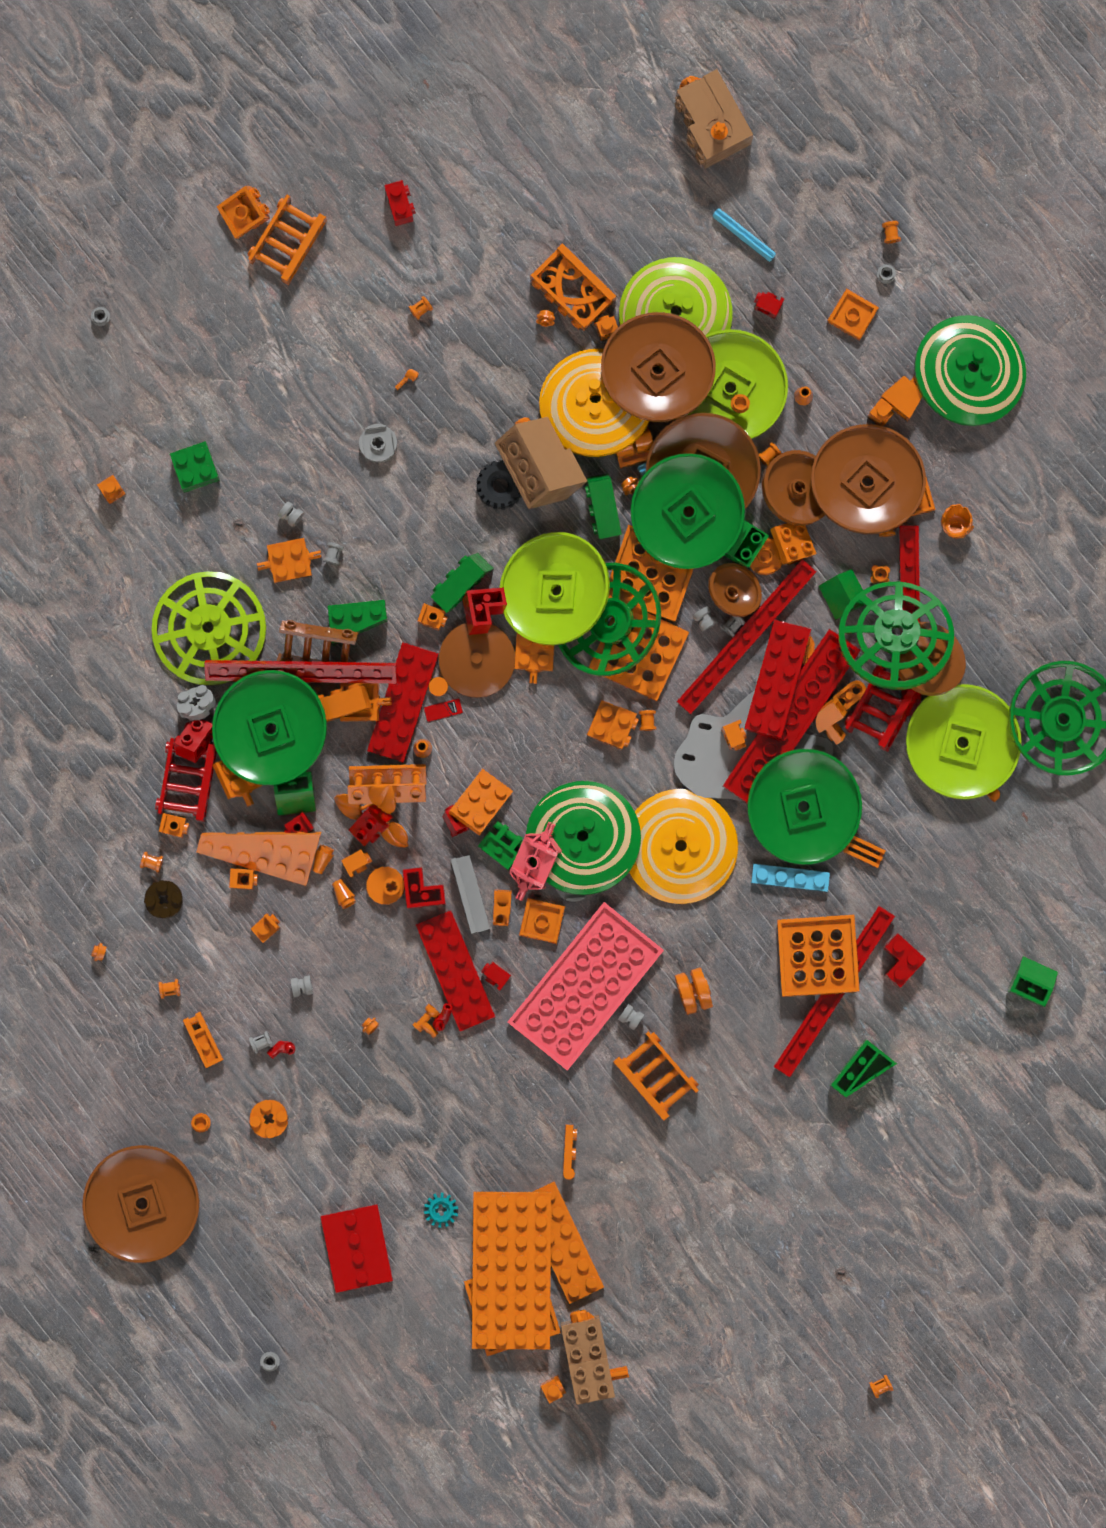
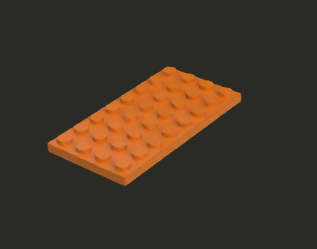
[472,1191,551,1350]

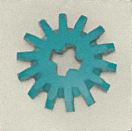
[424,1192,458,1228]

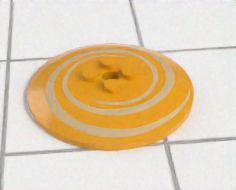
[539,349,650,457]
[629,789,738,904]

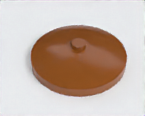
[762,450,825,526]
[898,622,966,696]
[439,623,515,698]

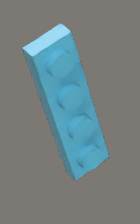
[751,864,830,892]

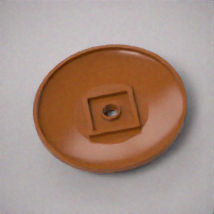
[601,312,716,422]
[646,413,761,517]
[811,424,926,534]
[82,1145,200,1263]

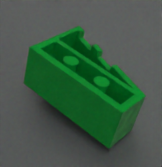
[585,473,622,539]
[431,553,494,613]
[328,600,388,646]
[829,1040,897,1097]

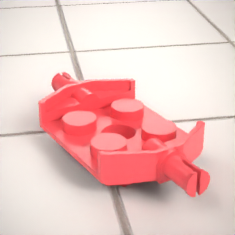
[510,822,562,901]

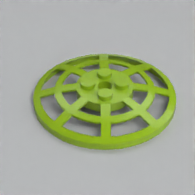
[151,571,267,686]

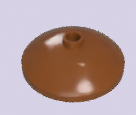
[708,563,762,617]

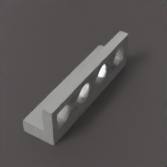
[451,855,490,934]

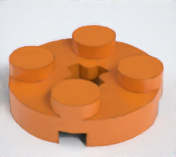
[249,1100,288,1138]

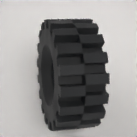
[476,460,522,510]

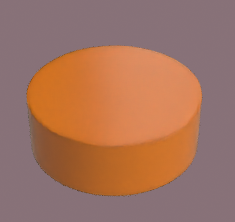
[429,677,448,697]

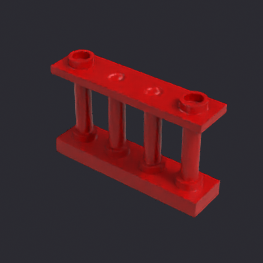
[845,665,920,752]
[155,738,217,822]

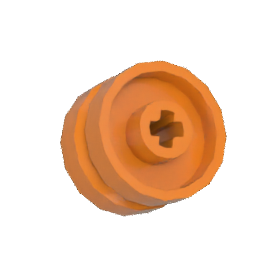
[674,967,713,1015]

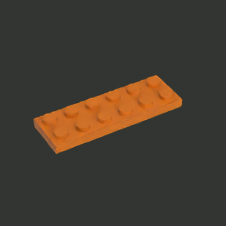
[533,1181,604,1304]

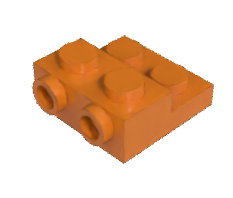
[216,186,270,239]
[587,700,639,750]

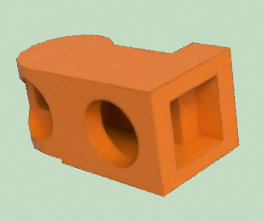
[493,889,512,926]

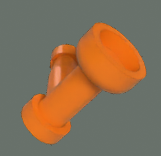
[412,1003,440,1038]

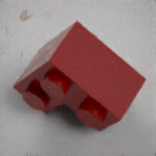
[462,587,507,635]
[403,867,446,909]
[883,933,926,988]

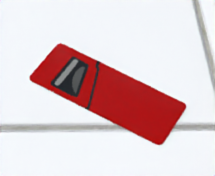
[424,698,463,722]

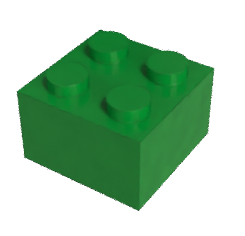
[170,441,220,493]

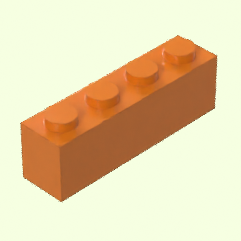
[318,683,372,722]

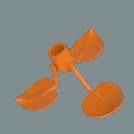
[334,784,409,848]

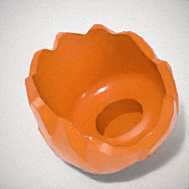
[941,504,974,539]

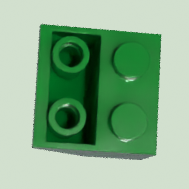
[725,520,769,568]
[273,772,316,816]
[1007,956,1058,1007]

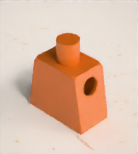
[879,375,922,422]

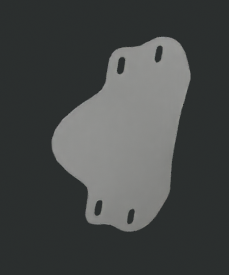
[674,691,833,812]

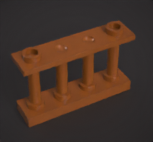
[277,620,358,662]

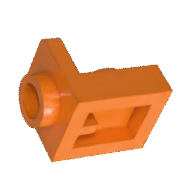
[251,913,280,943]

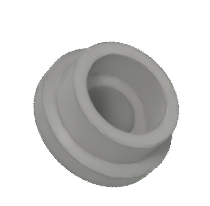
[877,264,896,284]
[91,307,110,326]
[260,1352,280,1371]

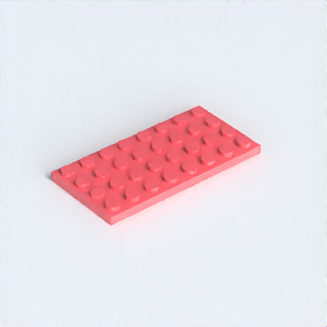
[508,902,664,1071]

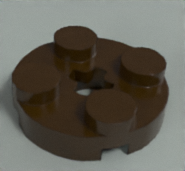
[144,880,183,919]

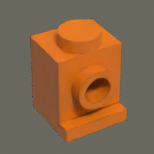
[594,315,618,341]
[867,398,894,426]
[97,475,126,504]
[417,603,448,631]
[721,720,747,751]
[159,813,189,838]
[341,849,372,878]
[229,868,258,890]
[540,1375,567,1404]

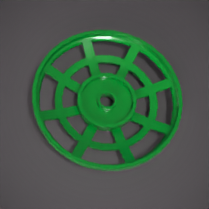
[558,563,661,676]
[838,582,954,690]
[1009,661,1106,776]

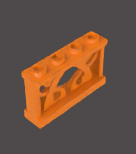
[530,243,616,331]

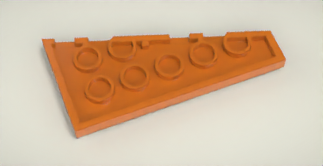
[196,832,322,886]

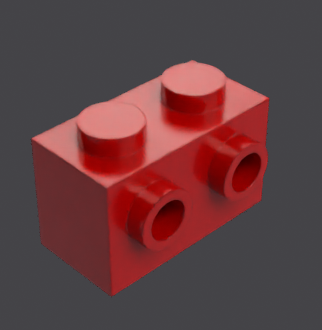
[384,180,416,226]
[174,719,213,763]
[349,804,393,846]

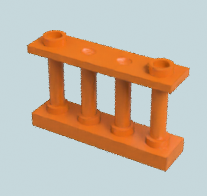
[247,195,327,285]
[347,764,427,804]
[613,1031,699,1121]

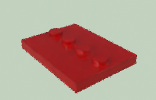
[320,1204,393,1293]

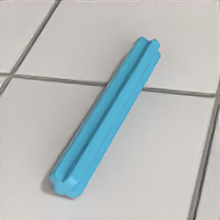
[713,208,776,262]

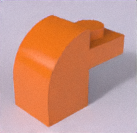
[816,697,847,745]

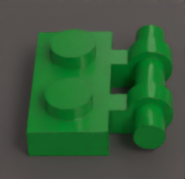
[478,821,523,870]

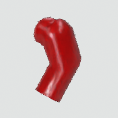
[433,1003,453,1031]
[266,1040,296,1059]

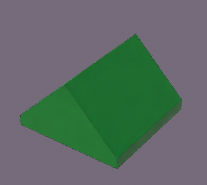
[818,569,865,620]

